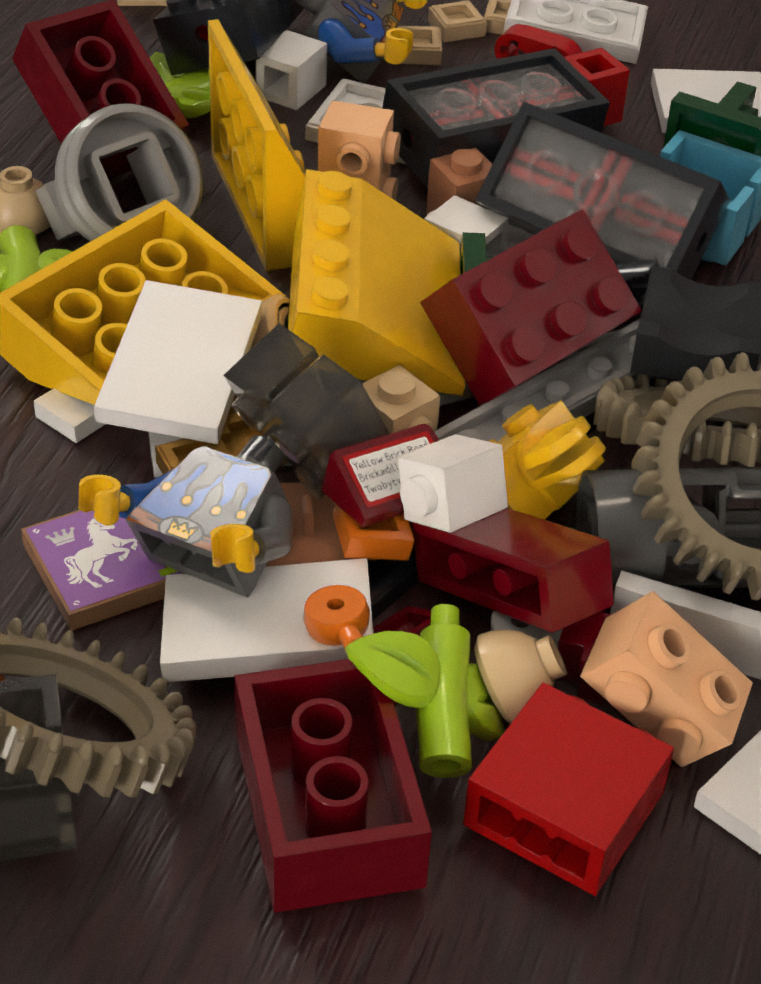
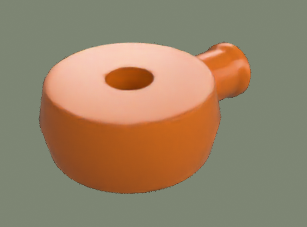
[303,585,370,652]

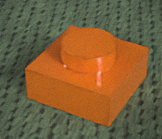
[333,504,415,561]

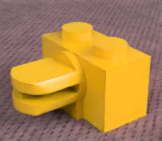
[488,400,606,520]

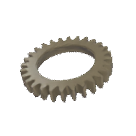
[631,352,761,600]
[593,374,761,467]
[0,617,197,798]

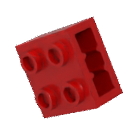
[463,682,675,897]

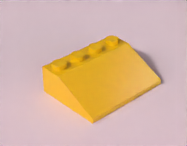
[208,19,306,271]
[285,169,465,396]
[0,199,286,405]

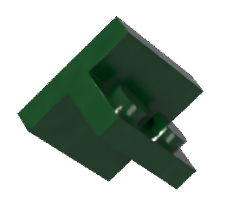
[663,81,761,156]

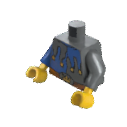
[293,0,428,83]
[78,435,292,598]

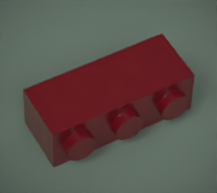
[412,508,614,633]

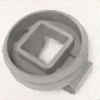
[35,104,203,242]

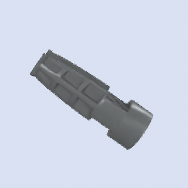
[576,467,761,590]

